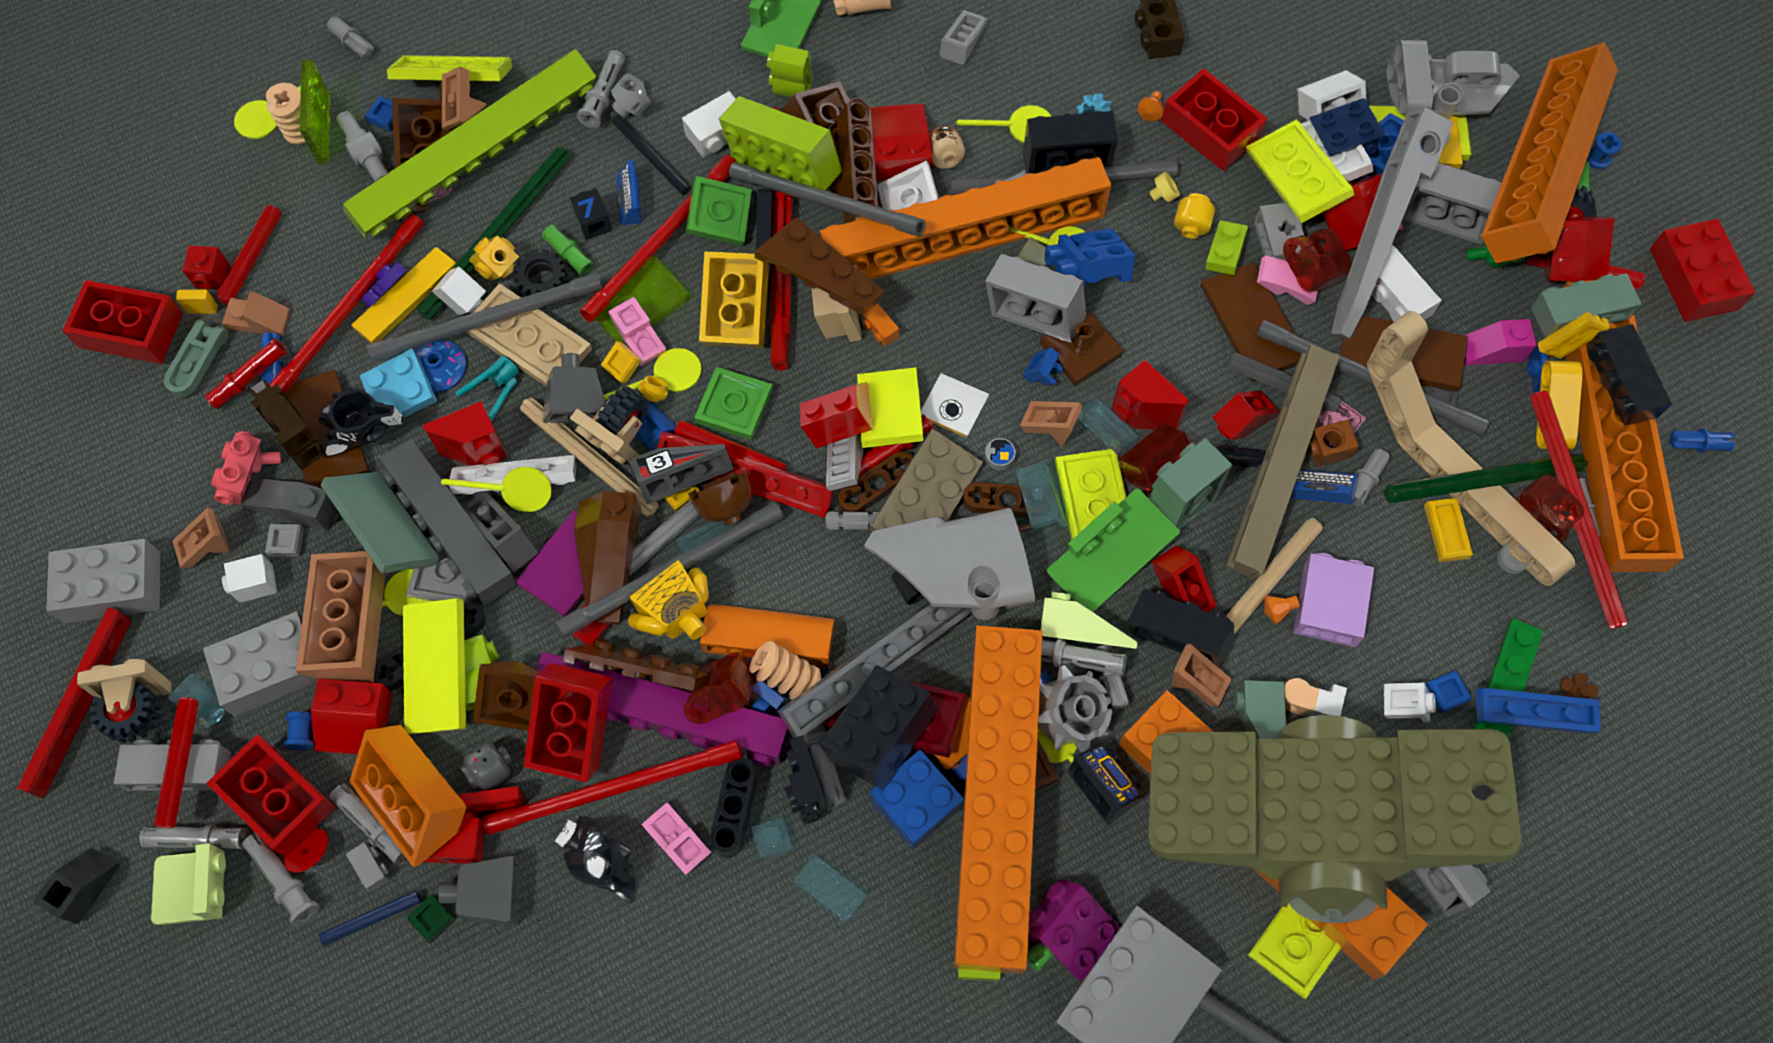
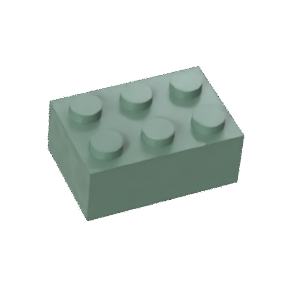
[1148,438,1232,530]

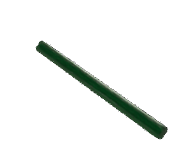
[417,147,570,320]
[1383,454,1588,503]

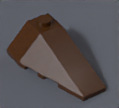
[782,81,859,196]
[392,98,452,212]
[574,491,641,625]

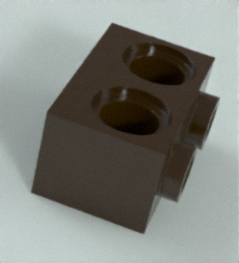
[1134,0,1185,59]

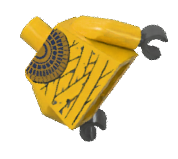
[621,560,709,640]

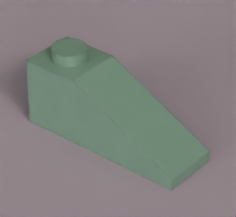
[1234,680,1286,739]

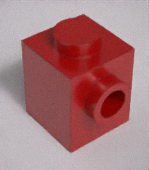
[182,246,231,290]

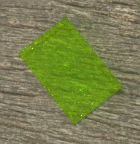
[300,59,330,164]
[584,255,691,345]

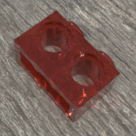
[1118,424,1190,493]

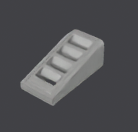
[940,10,988,65]
[826,435,864,491]

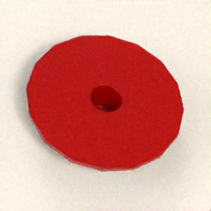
[284,828,329,873]

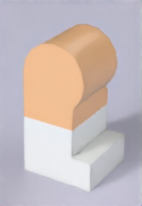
[1284,678,1347,717]

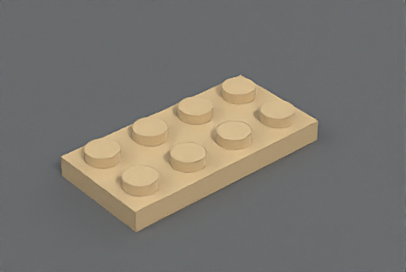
[465,283,592,386]

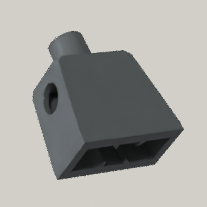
[543,353,605,424]
[438,856,521,927]

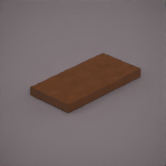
[1200,262,1301,382]
[1340,315,1468,392]
[285,369,370,489]

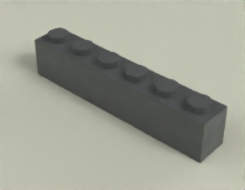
[379,439,516,606]

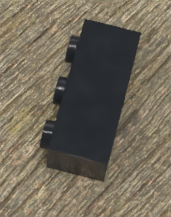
[1587,324,1672,426]
[1128,589,1235,668]

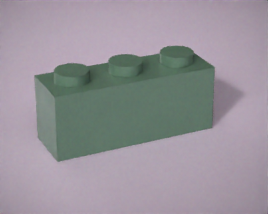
[1531,273,1642,338]

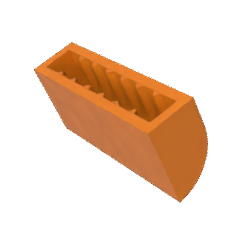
[700,603,836,668]

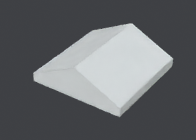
[877,161,939,210]

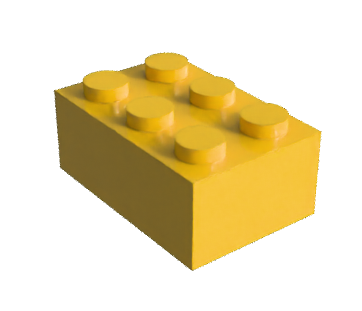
[699,251,769,349]

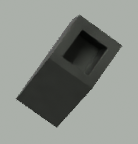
[33,848,120,925]

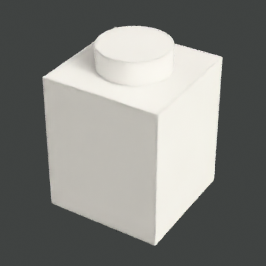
[432,267,486,315]
[222,554,277,603]

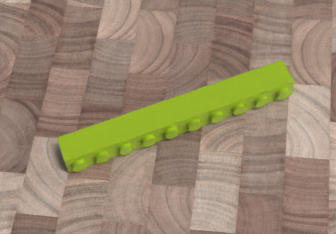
[343,49,597,239]

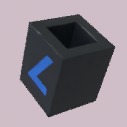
[570,188,613,240]

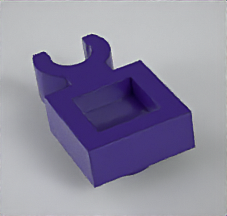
[361,262,406,308]

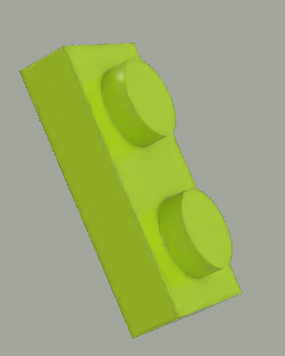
[1205,220,1248,275]

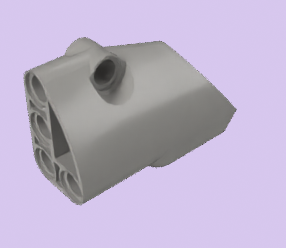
[1387,40,1520,119]
[864,508,1035,620]

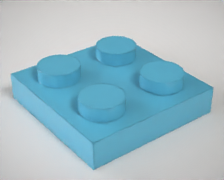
[359,348,437,418]

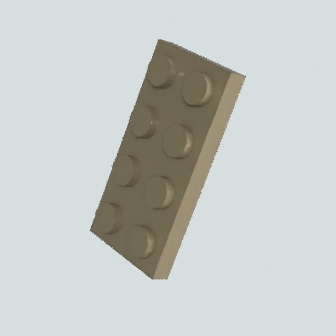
[868,428,983,532]

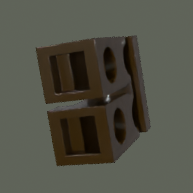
[250,380,323,470]

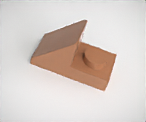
[442,67,486,130]
[222,291,291,337]
[1020,401,1082,446]
[173,508,231,568]
[1172,644,1231,706]

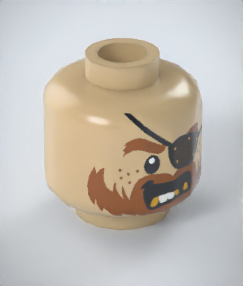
[929,126,965,169]

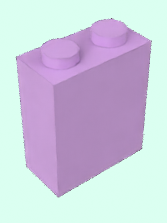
[1293,553,1374,648]

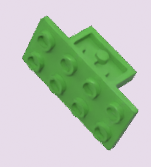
[741,0,823,58]
[1047,488,1180,613]

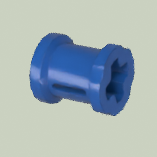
[1586,132,1622,169]
[283,711,314,751]

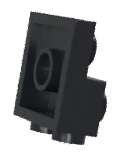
[785,735,827,824]

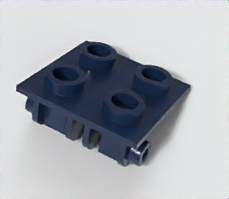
[1309,98,1385,157]

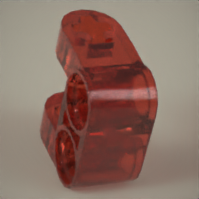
[1283,228,1352,293]
[1515,474,1584,544]
[683,652,756,724]

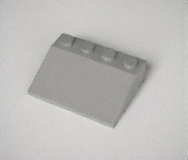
[1056,906,1222,1043]

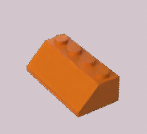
[349,725,467,867]

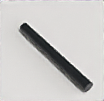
[612,115,690,195]

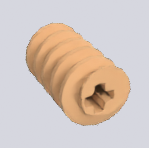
[266,83,317,144]
[749,641,821,700]

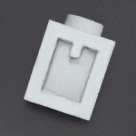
[1384,683,1436,722]

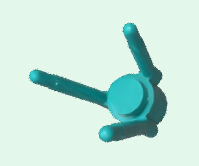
[456,356,519,421]

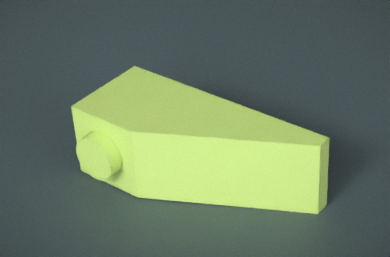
[1040,592,1137,649]

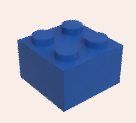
[869,750,964,850]

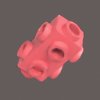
[211,431,281,505]

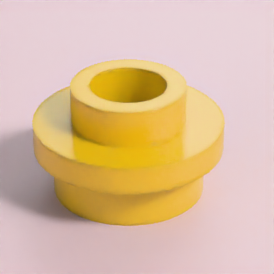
[638,376,668,402]

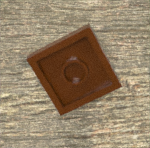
[1039,309,1123,387]

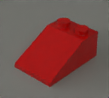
[870,103,932,181]

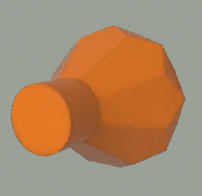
[1137,91,1164,122]
[1264,595,1300,625]

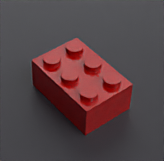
[1161,68,1268,172]
[1649,218,1756,322]
[62,280,184,364]
[524,662,613,783]
[206,734,336,857]

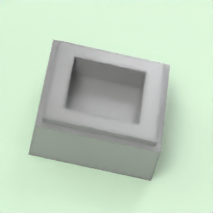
[265,524,304,557]

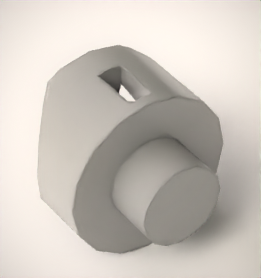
[611,73,651,117]

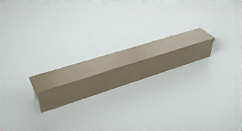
[1225,344,1340,581]

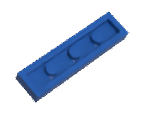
[1475,688,1601,734]

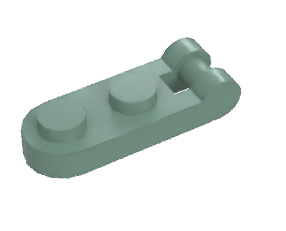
[163,320,229,397]

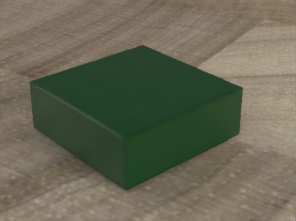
[406,893,456,943]

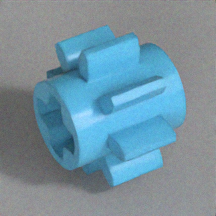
[1077,93,1112,114]

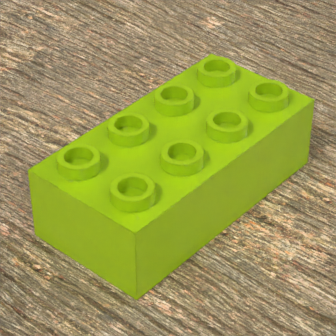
[719,96,842,191]

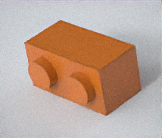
[862,303,899,347]

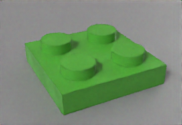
[686,176,752,246]
[694,367,773,441]

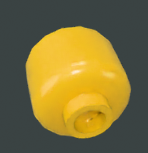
[1174,193,1215,239]

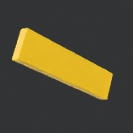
[352,247,456,344]

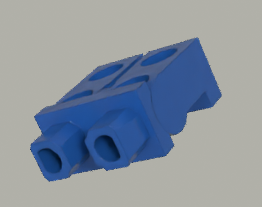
[1044,228,1135,286]

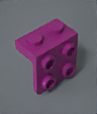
[1028,879,1120,980]

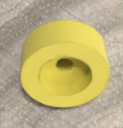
[1150,172,1180,202]

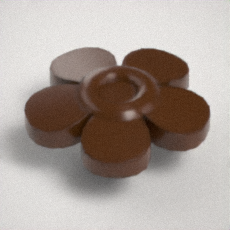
[1560,673,1598,699]

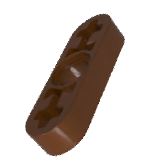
[838,451,913,512]
[963,482,1053,519]

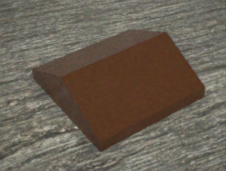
[473,661,540,731]

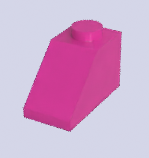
[1464,319,1537,366]

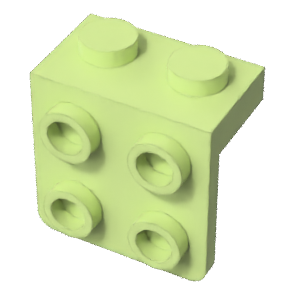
[151,843,226,925]

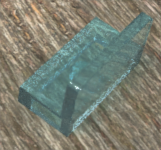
[1016,461,1068,530]

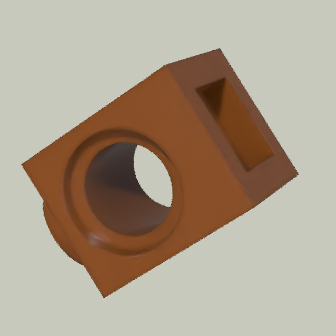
[1307,420,1359,467]

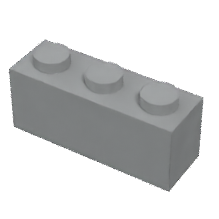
[114,739,231,791]

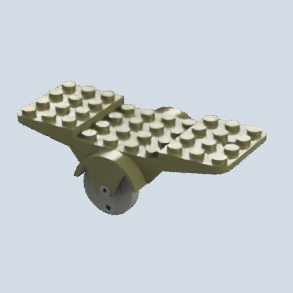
[1149,715,1521,923]

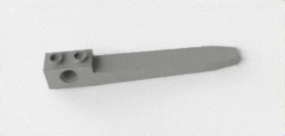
[1331,107,1453,338]

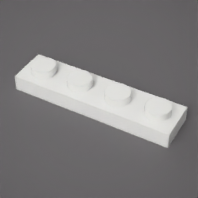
[449,455,577,495]

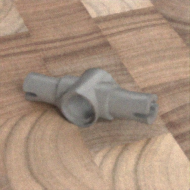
[336,111,389,182]

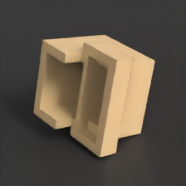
[811,266,862,342]

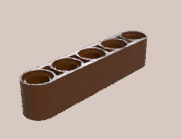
[837,98,878,224]

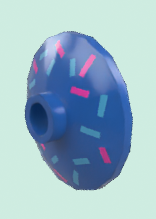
[415,339,467,393]

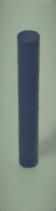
[319,890,422,946]

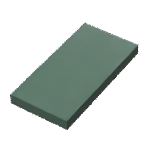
[321,472,439,573]

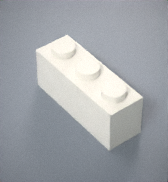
[1350,244,1442,322]

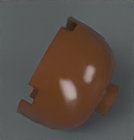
[688,470,752,526]

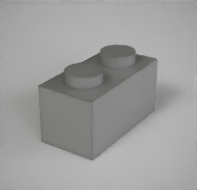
[346,842,390,892]

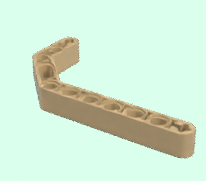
[1367,311,1575,586]

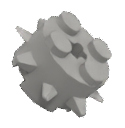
[1038,665,1112,753]

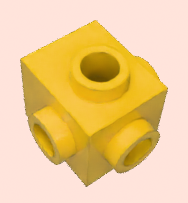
[469,235,519,281]

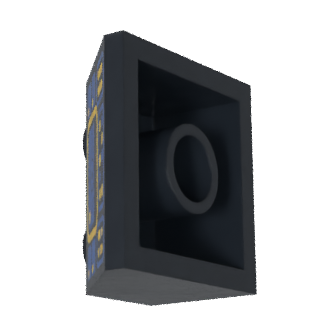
[1068,743,1144,826]

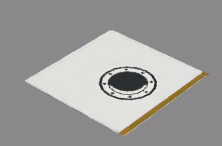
[921,373,989,438]

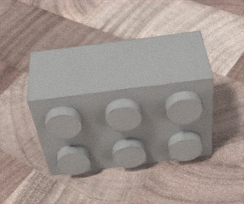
[1402,162,1502,244]
[985,254,1086,343]
[46,539,160,623]
[203,611,318,716]

